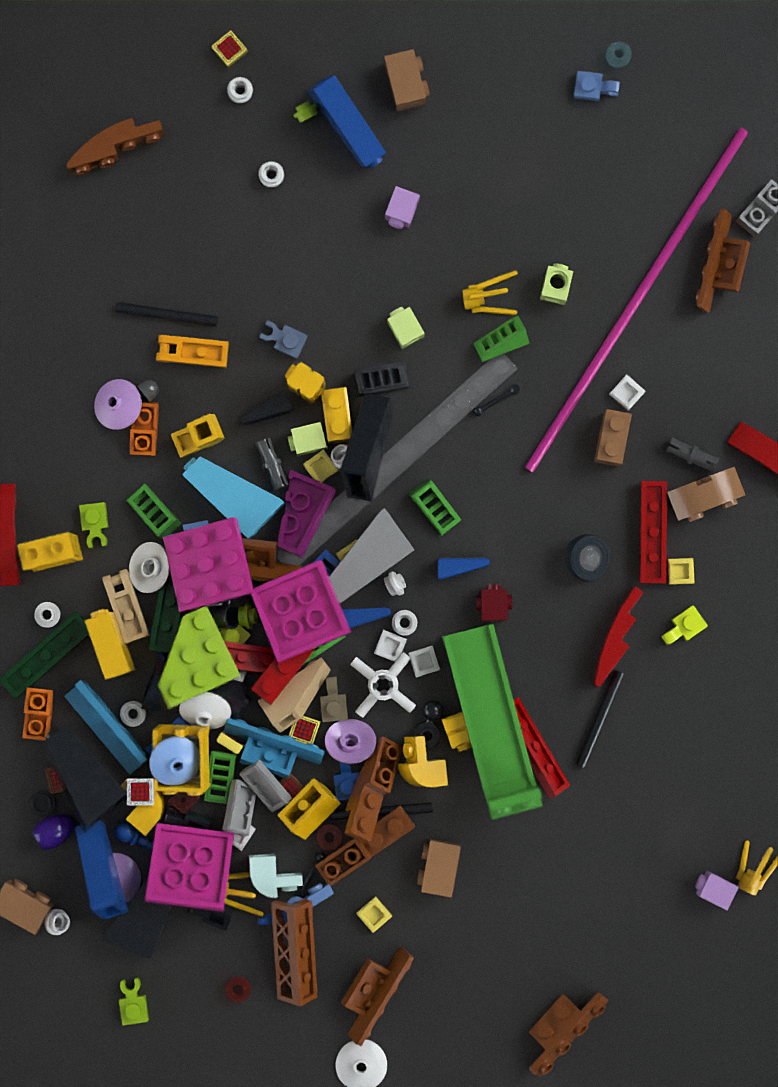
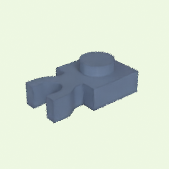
[259,320,308,359]

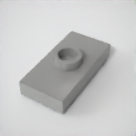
[239,759,292,812]
[222,779,256,836]

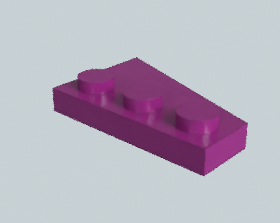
[277,470,336,558]

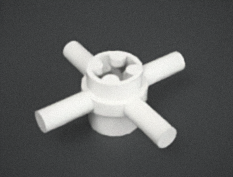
[350,652,416,718]

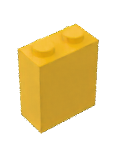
[85,609,136,680]

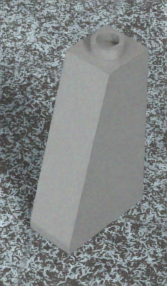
[329,508,414,603]

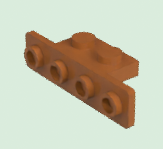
[696,209,750,313]
[242,538,301,582]
[341,947,414,1046]
[529,992,609,1077]

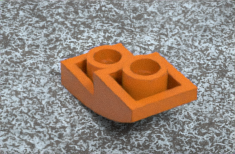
[130,402,159,456]
[22,687,53,741]

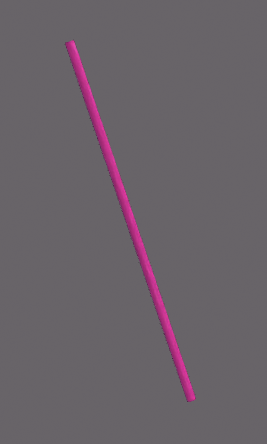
[524,128,748,473]

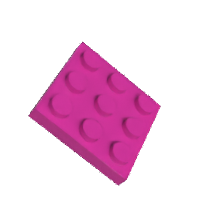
[163,517,254,612]
[251,560,351,662]
[145,823,234,912]

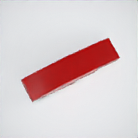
[593,586,644,687]

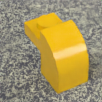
[171,414,225,458]
[397,736,448,787]
[121,777,165,836]

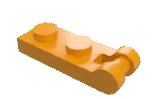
[156,335,229,368]

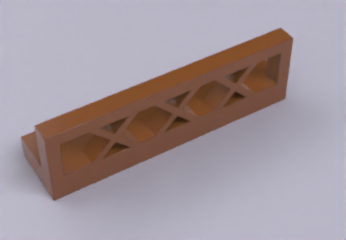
[271,899,318,1006]

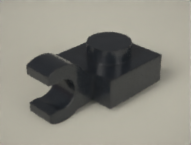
[163,806,211,830]
[187,904,235,931]

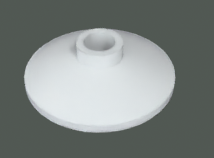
[129,542,170,593]
[179,692,231,729]
[336,1039,387,1087]

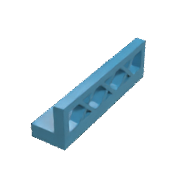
[64,680,150,775]

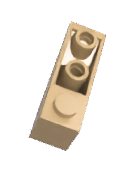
[258,657,331,733]

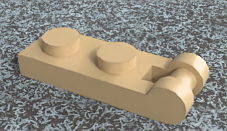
[102,568,150,644]

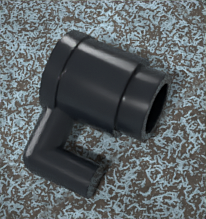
[208,599,239,630]

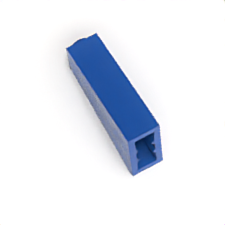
[307,75,386,168]
[75,820,129,920]

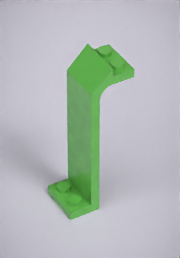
[442,624,542,819]

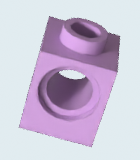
[385,186,420,229]
[695,871,739,910]

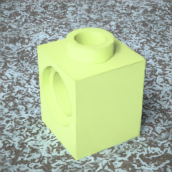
[540,264,573,305]
[387,307,425,349]
[288,422,327,456]

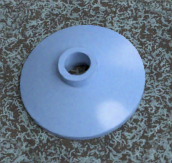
[149,737,200,786]

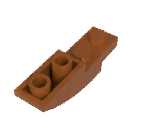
[66,118,165,176]
[345,736,403,844]
[315,805,415,886]

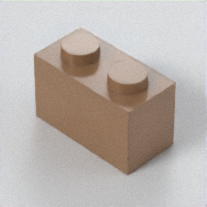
[384,49,430,111]
[594,409,632,467]
[417,838,461,898]
[0,879,54,935]

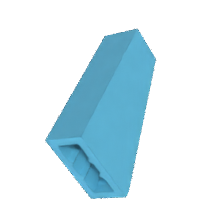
[182,456,285,539]

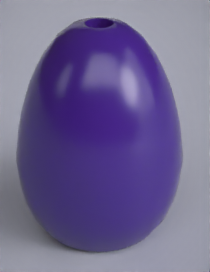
[32,814,75,850]

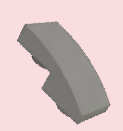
[736,179,778,237]

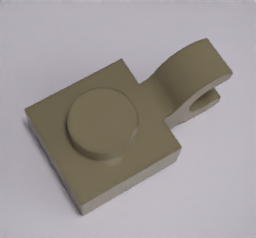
[320,676,348,722]

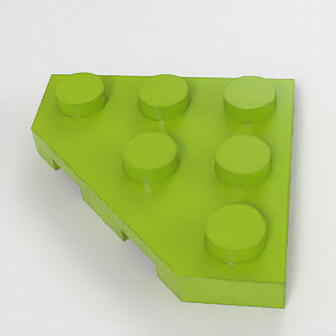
[158,606,240,709]

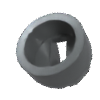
[137,380,159,402]

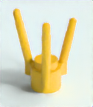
[462,271,518,315]
[735,840,778,895]
[224,872,264,917]

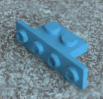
[224,718,325,779]

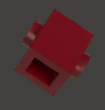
[476,584,512,621]

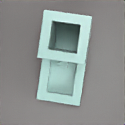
[249,853,303,898]

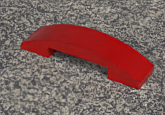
[727,421,778,476]
[0,483,20,586]

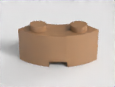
[667,467,745,522]

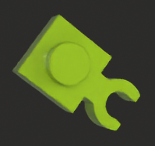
[79,502,109,548]
[119,977,149,1026]

